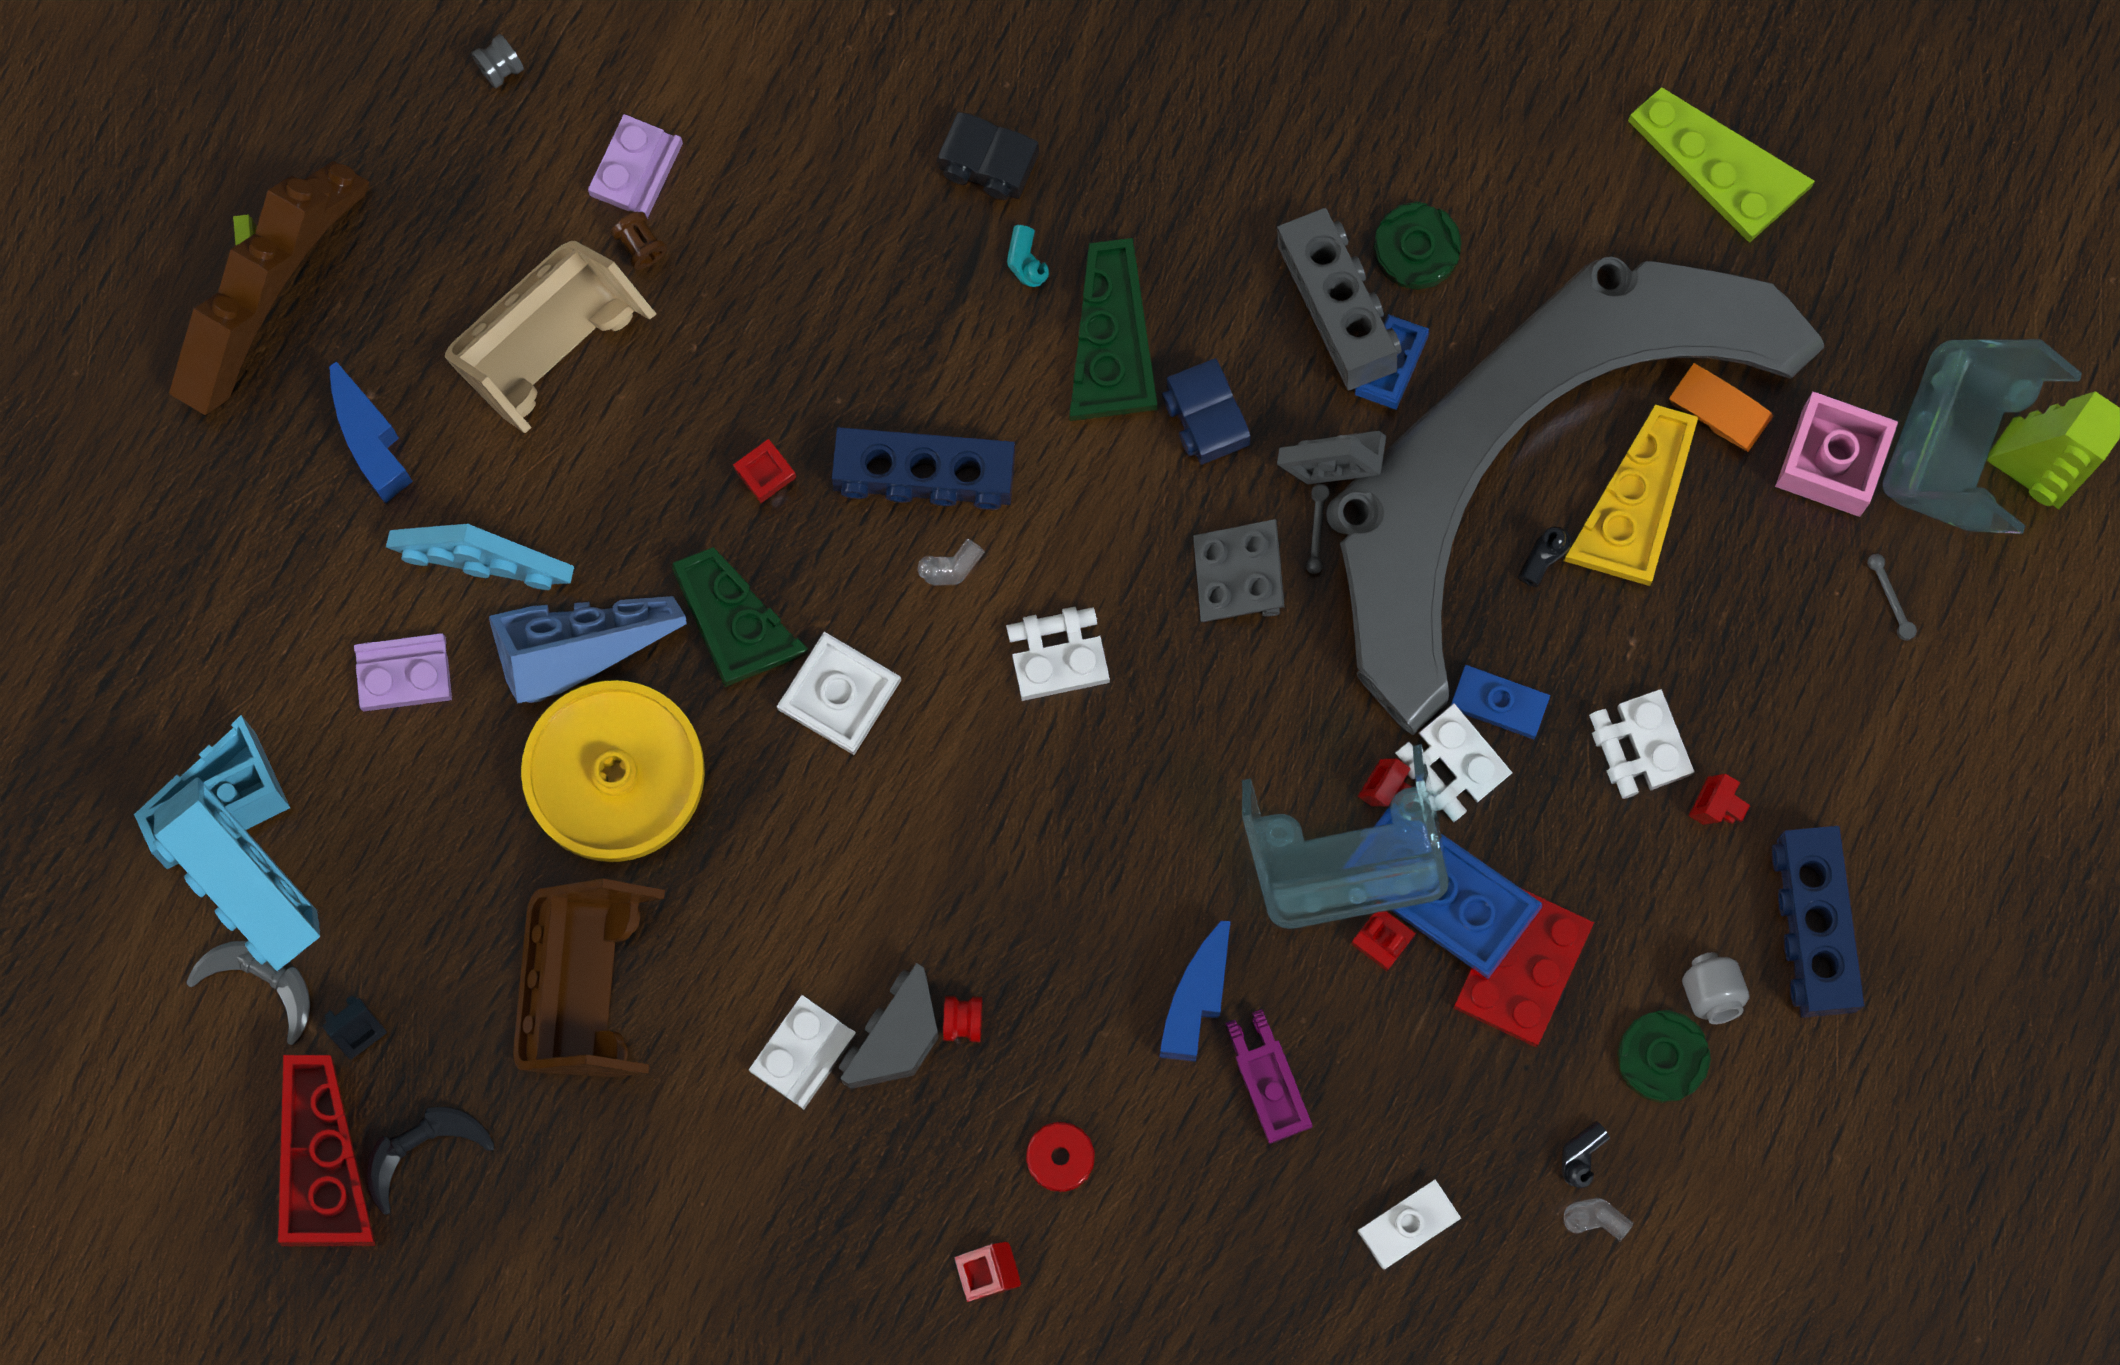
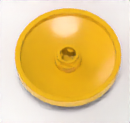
[521,680,705,862]

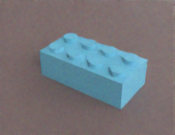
[153,777,320,971]

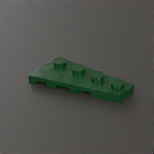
[1069,238,1157,421]

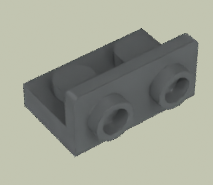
[1277,431,1386,484]

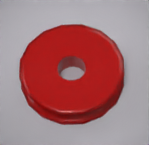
[1026,1122,1095,1192]

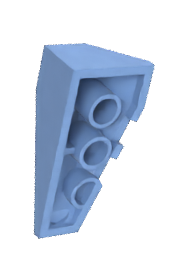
[489,596,686,703]

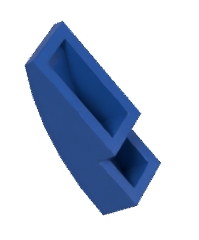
[329,362,413,504]
[1159,921,1230,1062]

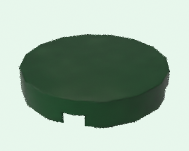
[1373,202,1462,290]
[1617,1010,1711,1103]

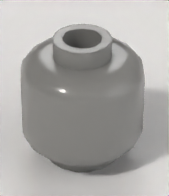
[1682,952,1750,1024]

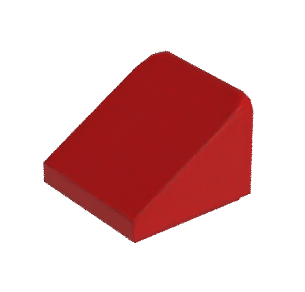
[954,1242,1021,1302]

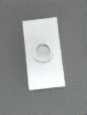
[1357,1180,1461,1270]

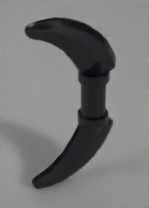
[367,1107,494,1215]

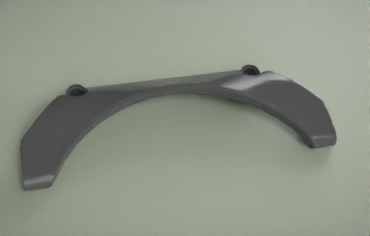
[1326,256,1824,735]

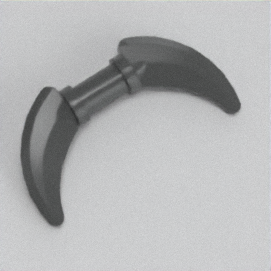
[187,941,310,1045]

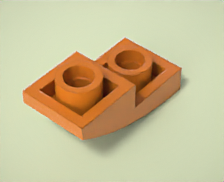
[1669,363,1773,452]

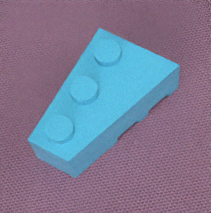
[134,715,290,869]

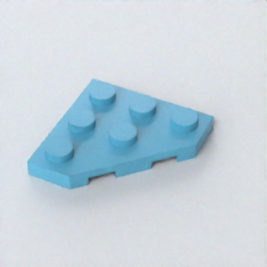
[386,524,574,590]

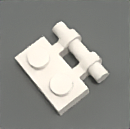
[1006,607,1110,701]
[1589,689,1694,799]
[1395,704,1512,822]

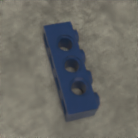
[832,427,1015,510]
[1772,826,1864,1018]

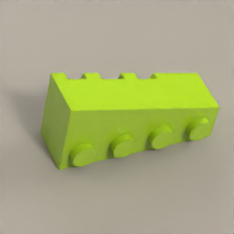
[1985,391,2120,509]

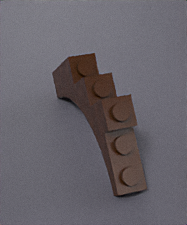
[169,161,370,415]

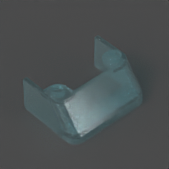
[1883,339,2082,534]
[1242,744,1449,929]

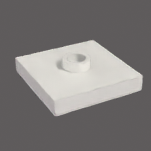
[777,632,901,755]

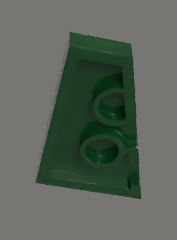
[672,547,809,687]

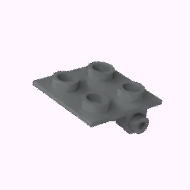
[1193,519,1285,622]

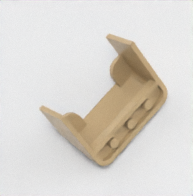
[445,241,656,433]

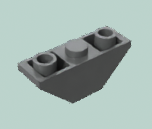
[839,963,939,1089]

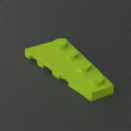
[1628,87,1815,243]

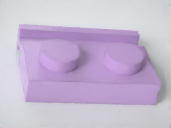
[588,114,683,219]
[354,633,452,712]

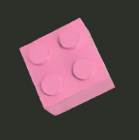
[1775,392,1898,517]

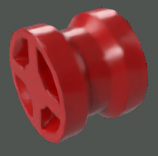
[943,995,982,1043]

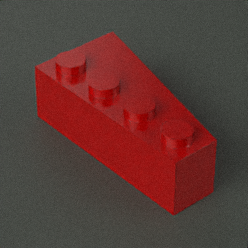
[278,1055,376,1246]

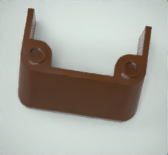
[513,878,665,1077]

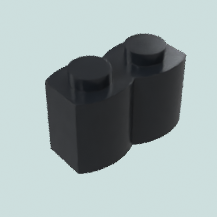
[937,112,1039,200]

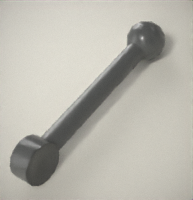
[1305,484,1329,574]
[1868,553,1917,641]

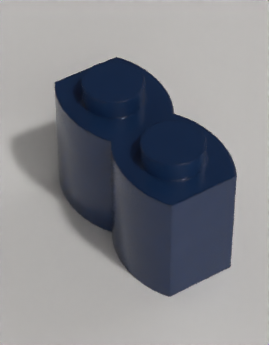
[1162,358,1251,465]

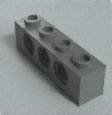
[1277,208,1402,391]

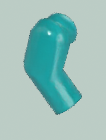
[1007,225,1049,287]

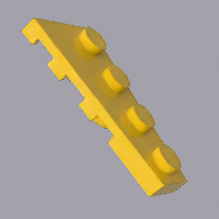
[1564,405,1698,586]

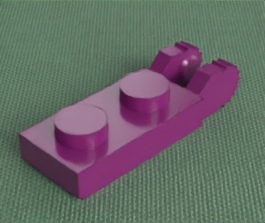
[1225,1009,1313,1144]

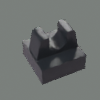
[322,996,388,1060]

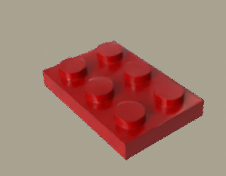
[1453,887,1594,1047]

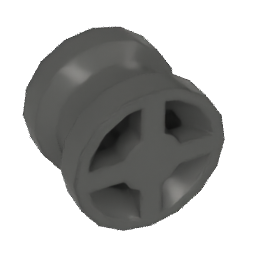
[471,34,524,89]

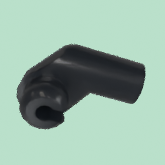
[1561,1121,1610,1188]

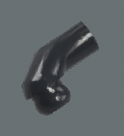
[1518,526,1571,587]

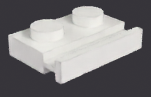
[749,995,857,1110]

